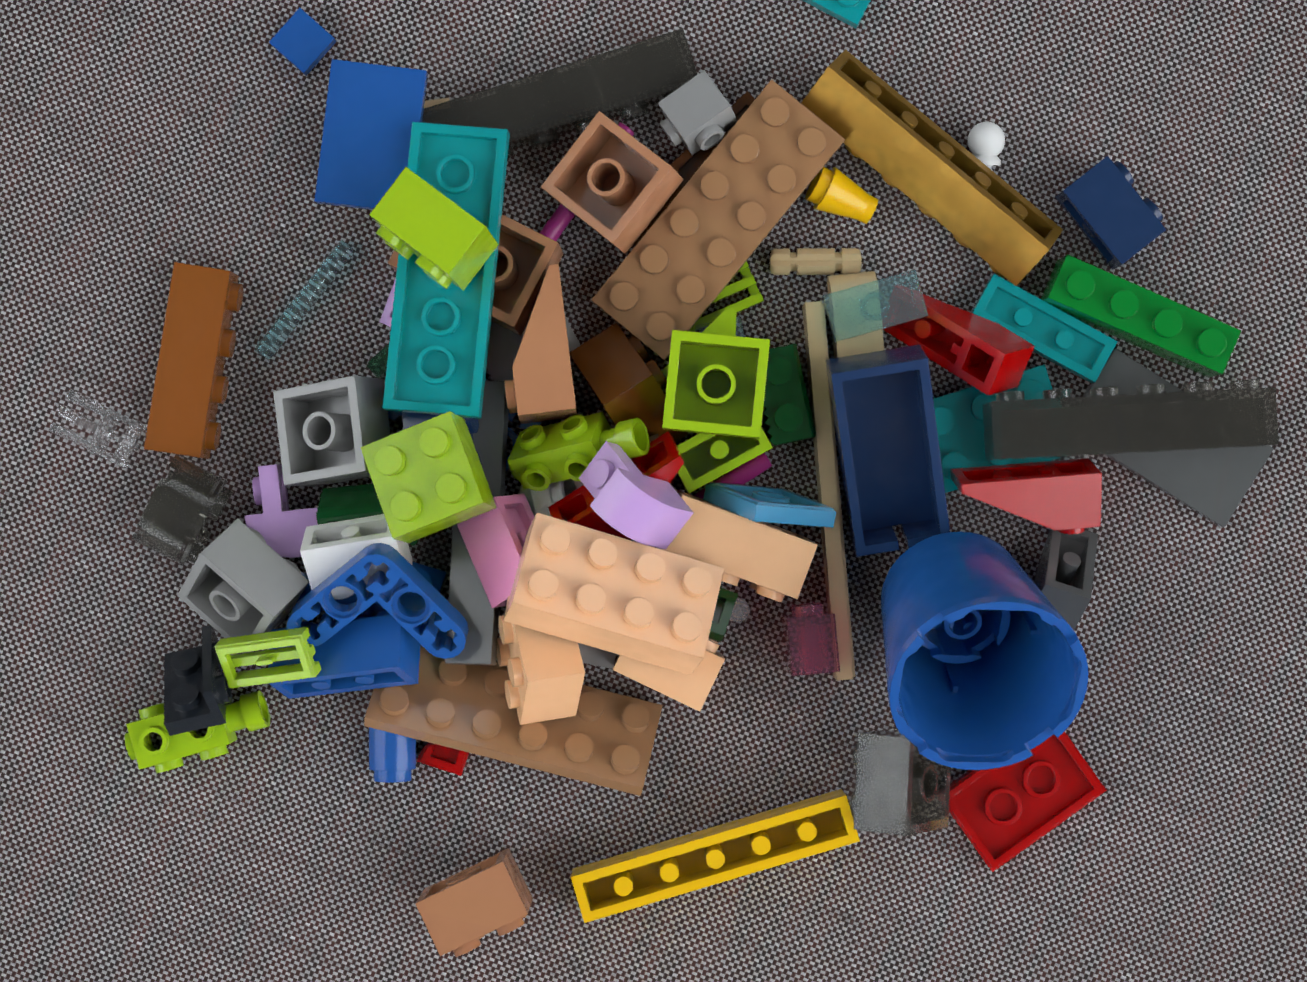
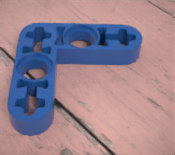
[286,543,469,659]

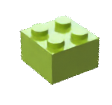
[369,167,499,291]
[662,330,770,439]
[360,411,497,543]

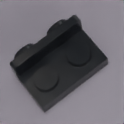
[164,625,232,736]

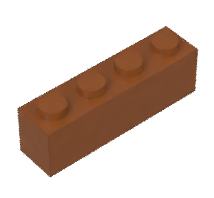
[144,262,243,459]

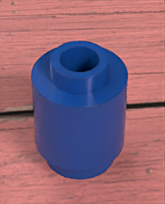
[369,727,416,783]

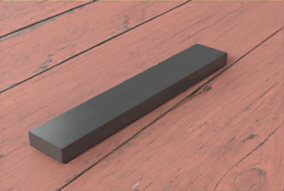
[445,381,509,665]

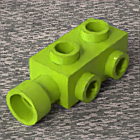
[507,412,650,491]
[125,690,270,774]

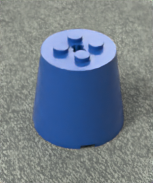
[881,532,1088,770]

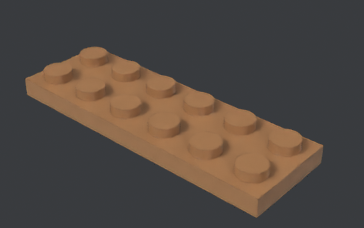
[591,80,845,361]
[364,645,663,796]

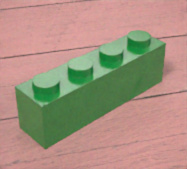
[1041,254,1241,378]

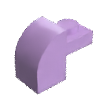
[579,441,694,550]
[244,464,318,558]

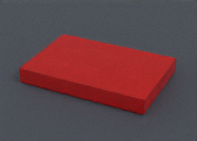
[936,731,1107,872]

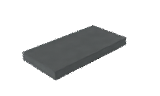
[1064,348,1274,528]

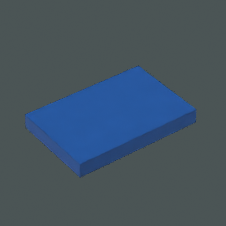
[315,59,428,210]

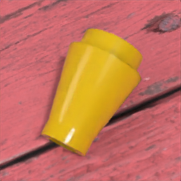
[805,167,879,224]

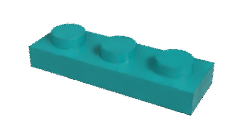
[971,274,1118,384]

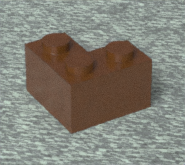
[569,323,688,443]

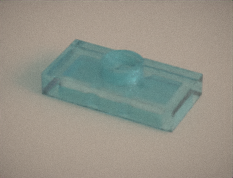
[822,270,928,343]

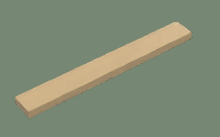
[802,301,856,681]

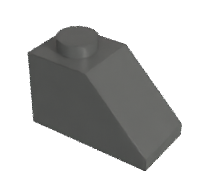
[1033,529,1098,630]

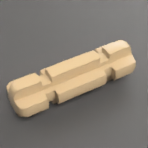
[770,248,862,275]

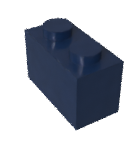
[1055,156,1166,270]

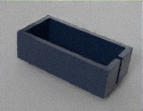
[826,345,950,557]

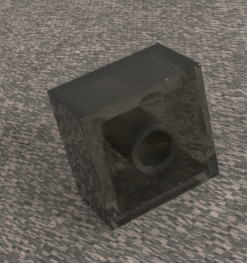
[851,729,951,836]

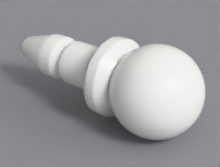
[968,121,1005,171]

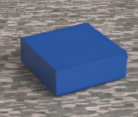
[269,7,337,76]

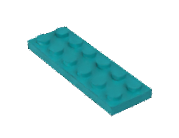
[383,122,510,419]

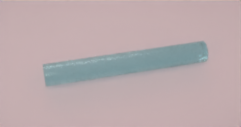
[255,240,356,360]

